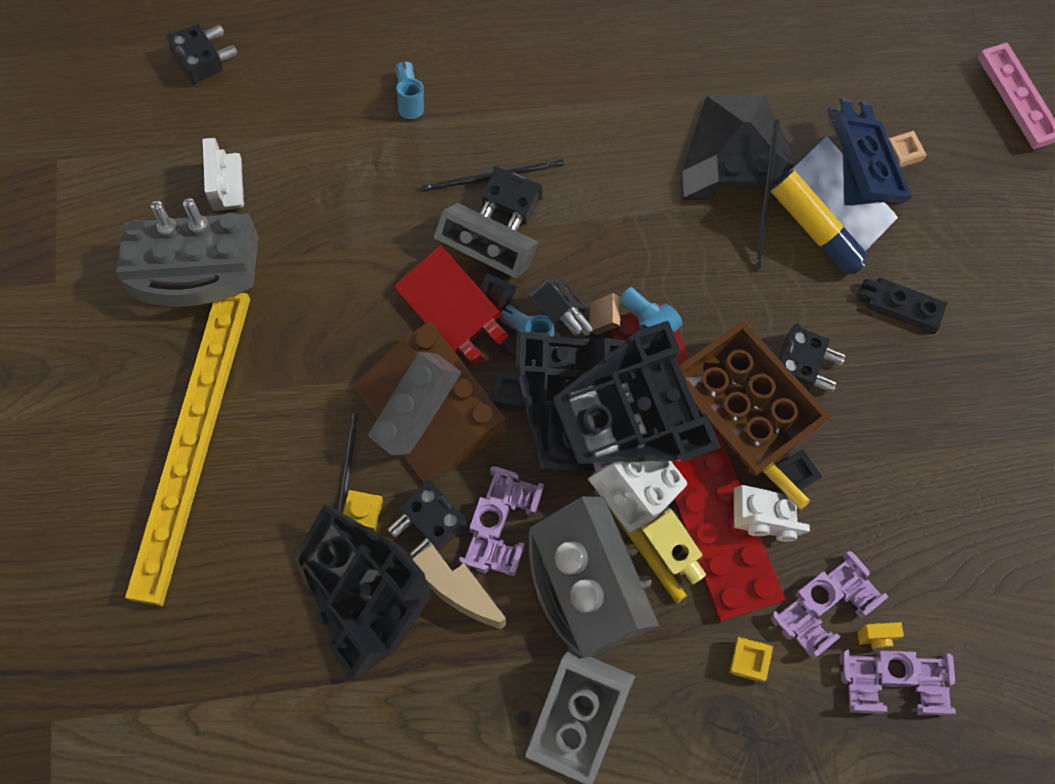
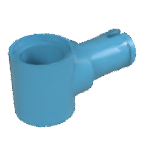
[395,62,424,119]
[620,287,683,333]
[499,305,557,337]

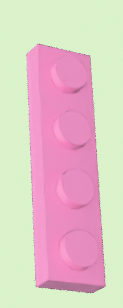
[978,43,1055,150]

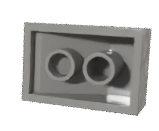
[525,648,635,784]

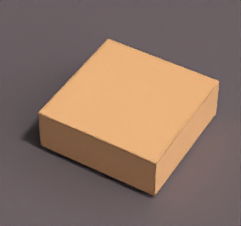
[888,131,926,167]
[590,294,620,335]

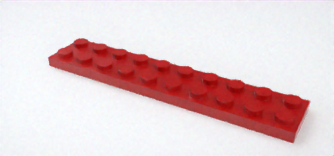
[609,302,786,623]

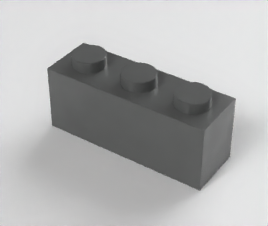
[434,203,539,278]
[368,352,461,455]

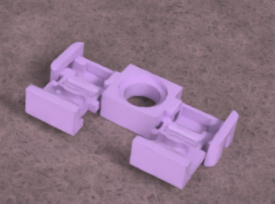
[459,466,544,577]
[770,552,889,659]
[840,650,956,716]

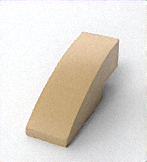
[413,545,506,629]

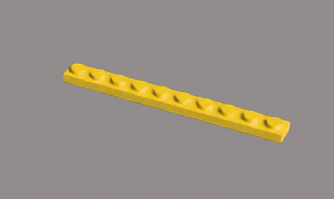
[125,293,250,606]

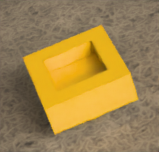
[343,490,383,532]
[857,622,904,650]
[729,637,773,683]

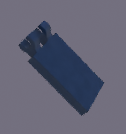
[827,98,912,203]

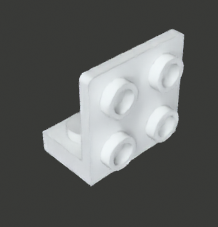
[588,461,687,533]

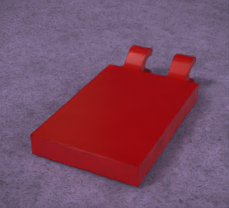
[394,245,509,366]

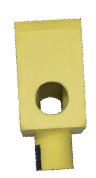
[640,507,706,586]

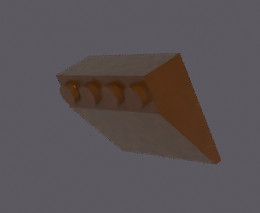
[680,320,831,476]
[353,321,507,484]

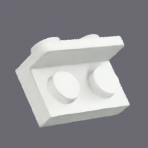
[203,138,244,211]
[734,485,810,542]

